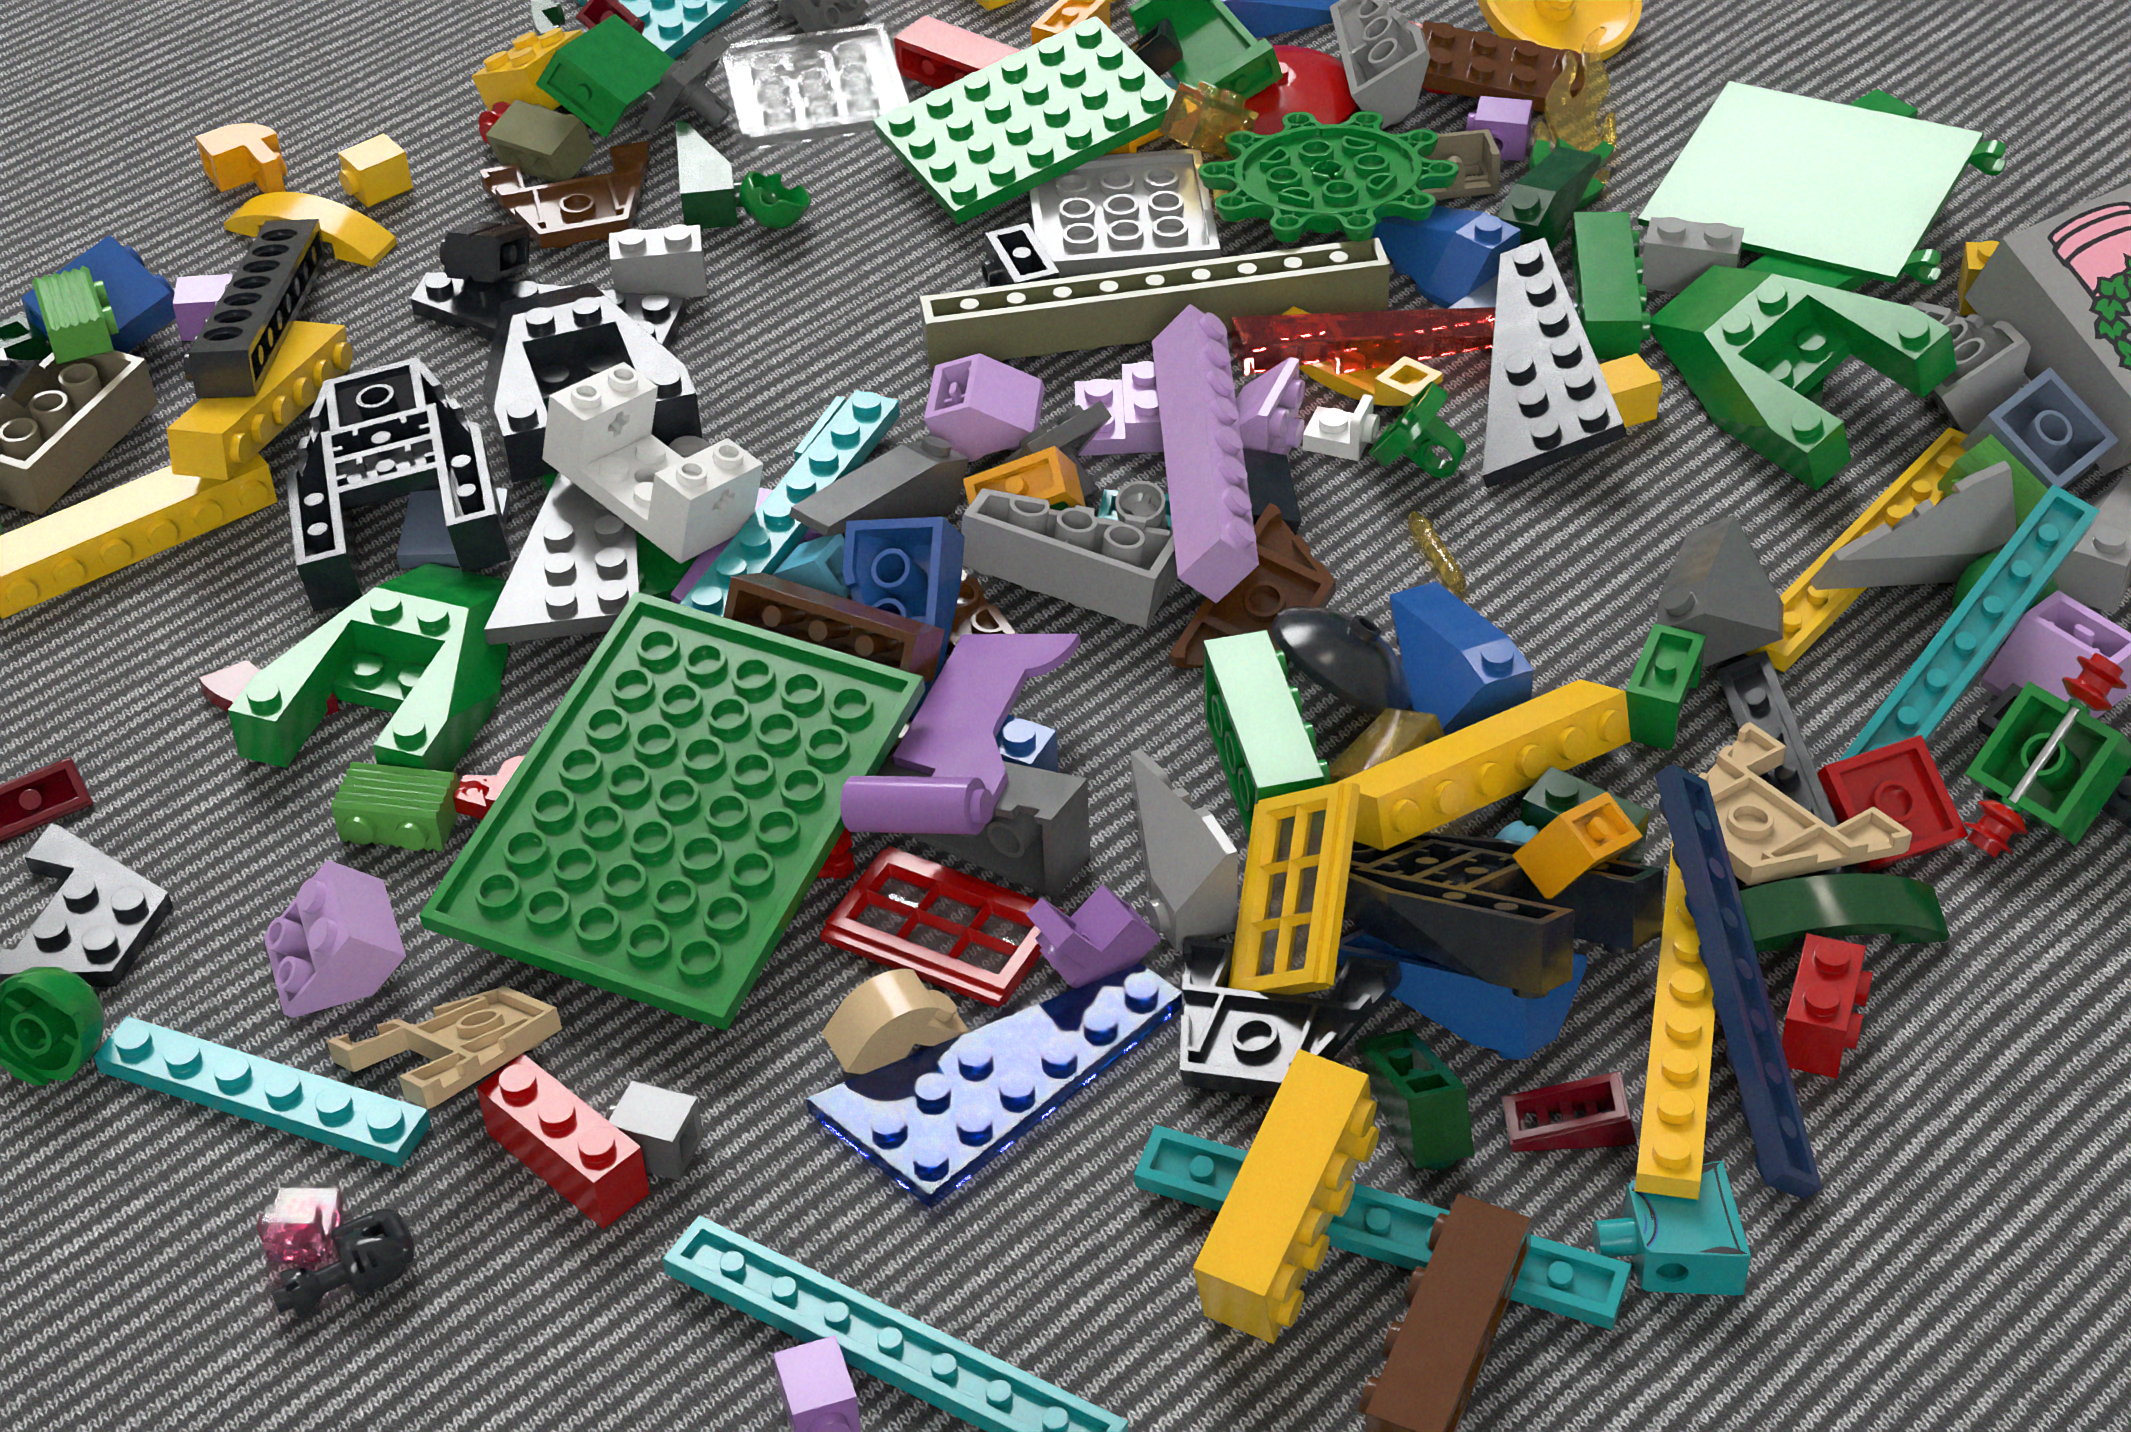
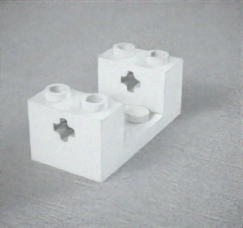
[542,362,763,564]

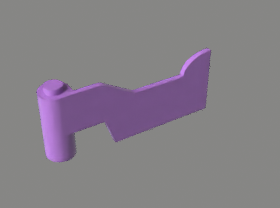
[840,634,1081,835]

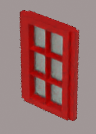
[820,846,1065,1008]

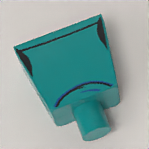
[1592,1161,1751,1296]

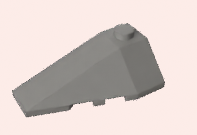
[1330,0,1431,130]
[1911,301,2031,435]
[2054,474,2131,614]

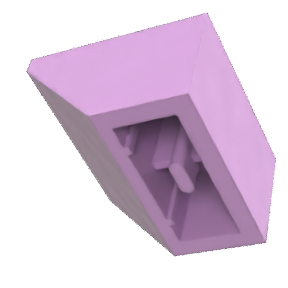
[924,353,1045,462]
[1236,357,1305,458]
[1980,590,2131,719]
[264,860,406,1018]

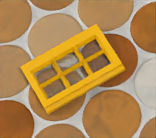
[1228,782,1360,995]

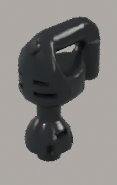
[270,1209,415,1319]

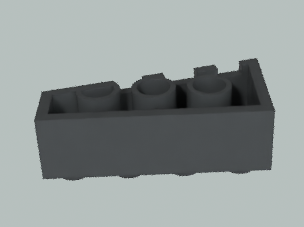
[876,750,1091,899]

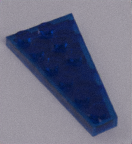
[806,963,1183,1209]

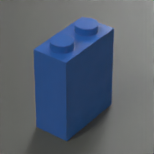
[21,235,176,354]

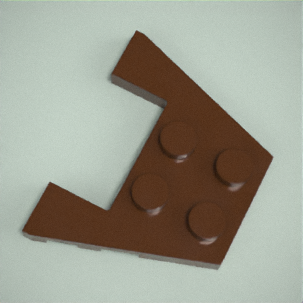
[480,141,650,249]

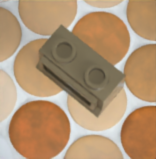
[1422,129,1501,200]

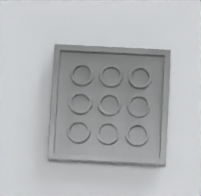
[1028,148,1220,278]

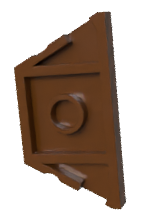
[1169,503,1336,668]

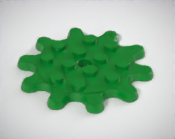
[1198,111,1459,242]

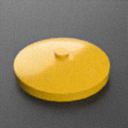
[1478,0,1642,65]

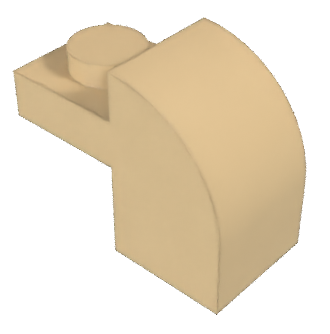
[822,969,970,1079]

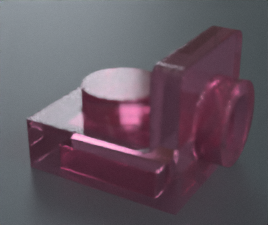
[257,1188,344,1264]

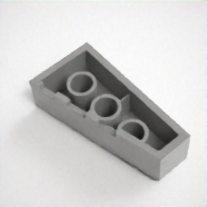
[961,488,1178,628]

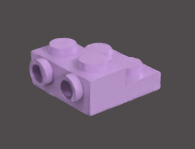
[1074,361,1164,456]

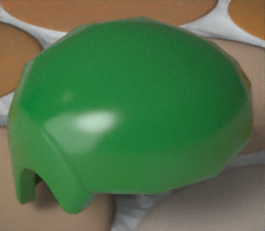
[739,171,811,229]

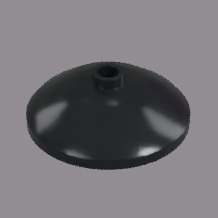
[1271,606,1411,718]

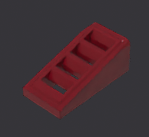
[1502,1071,1637,1152]

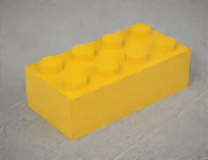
[1193,1048,1380,1344]

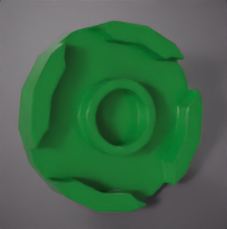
[1369,382,1467,478]

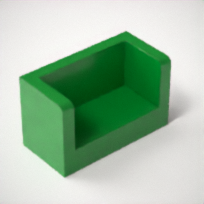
[1625,623,1706,750]

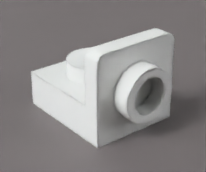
[1303,394,1380,461]

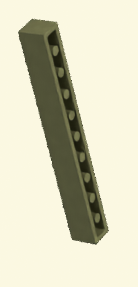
[919,238,1390,369]

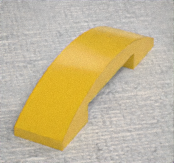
[224,192,397,268]
[1263,306,1443,406]

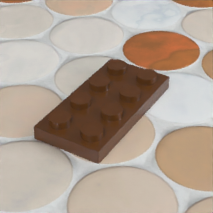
[1421,20,1589,120]

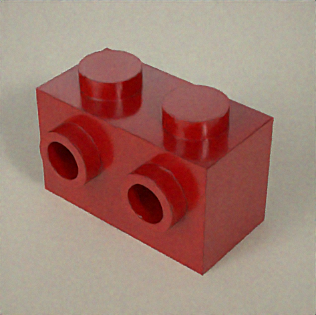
[1781,933,1873,1079]

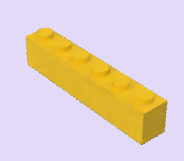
[166,321,353,480]
[0,453,278,619]
[1336,679,1631,851]

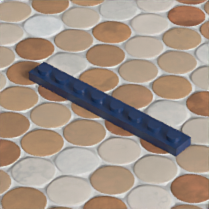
[1655,764,1823,1199]

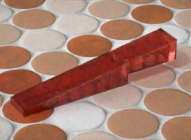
[1232,307,1496,376]

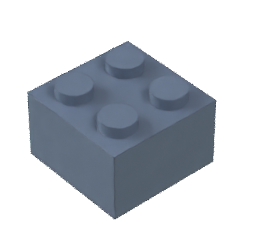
[1960,367,2119,490]

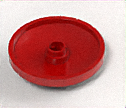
[1190,45,1360,143]

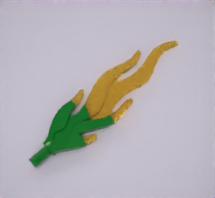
[1529,26,1617,241]

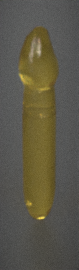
[1407,511,1467,593]

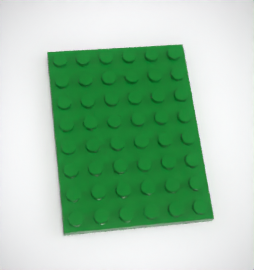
[419,591,925,1031]

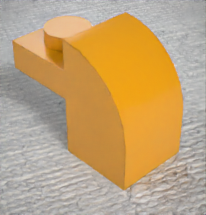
[195,123,287,194]

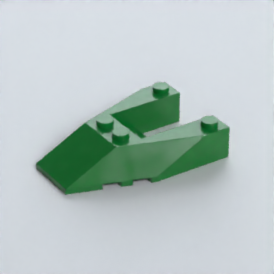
[1650,265,1957,491]
[228,563,509,772]

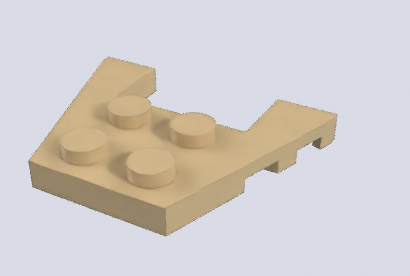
[1667,722,1912,886]
[327,986,562,1110]

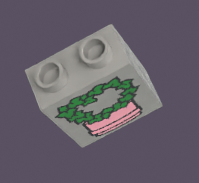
[1964,183,2131,475]

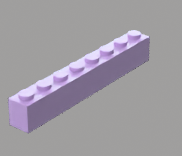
[1152,304,1259,603]

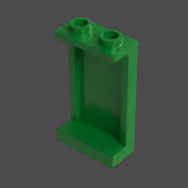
[1128,0,1283,122]
[536,14,676,138]

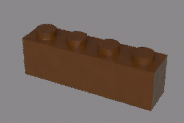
[723,572,945,682]
[1359,1193,1531,1432]

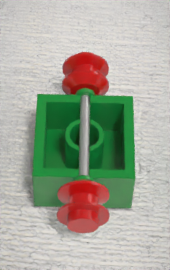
[1963,653,2131,858]

